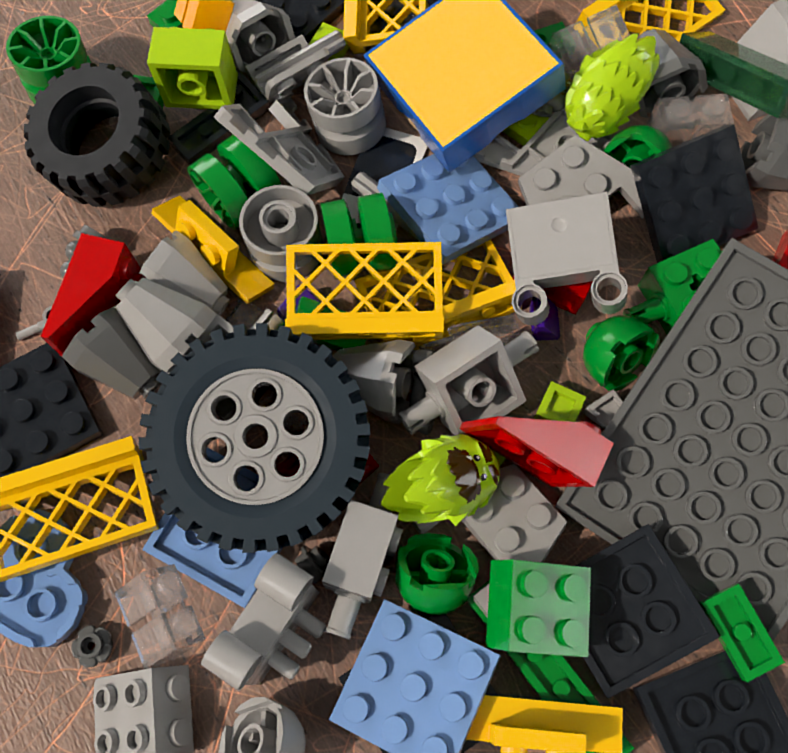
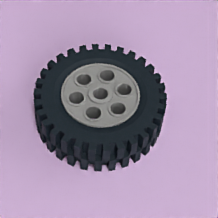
[139,323,370,553]

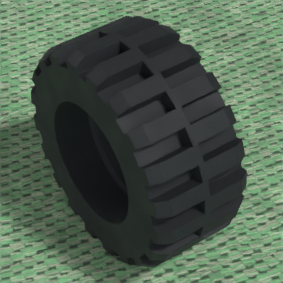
[24,63,171,207]

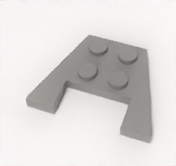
[214,98,345,195]
[473,108,614,176]
[518,135,644,219]
[411,464,567,618]

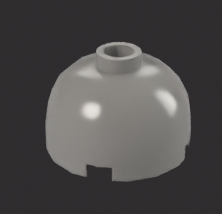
[218,697,306,753]

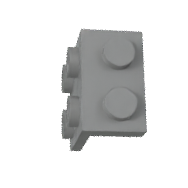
[244,35,330,103]
[93,665,194,753]

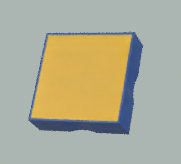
[363,0,566,173]

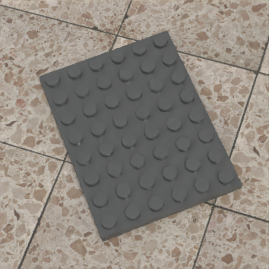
[555,238,788,641]

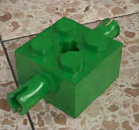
[623,239,722,334]

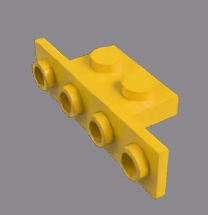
[152,195,275,304]
[466,695,623,753]

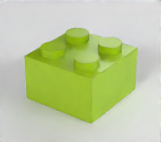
[147,27,238,110]

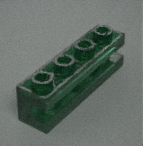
[680,31,788,119]

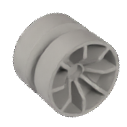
[304,58,386,155]
[239,185,323,282]

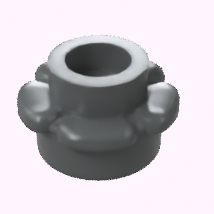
[295,546,330,583]
[71,625,113,667]

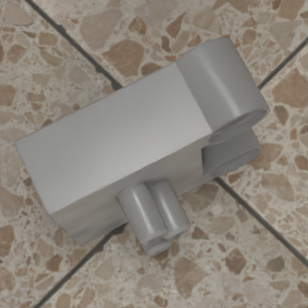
[506,192,628,326]
[201,553,326,691]

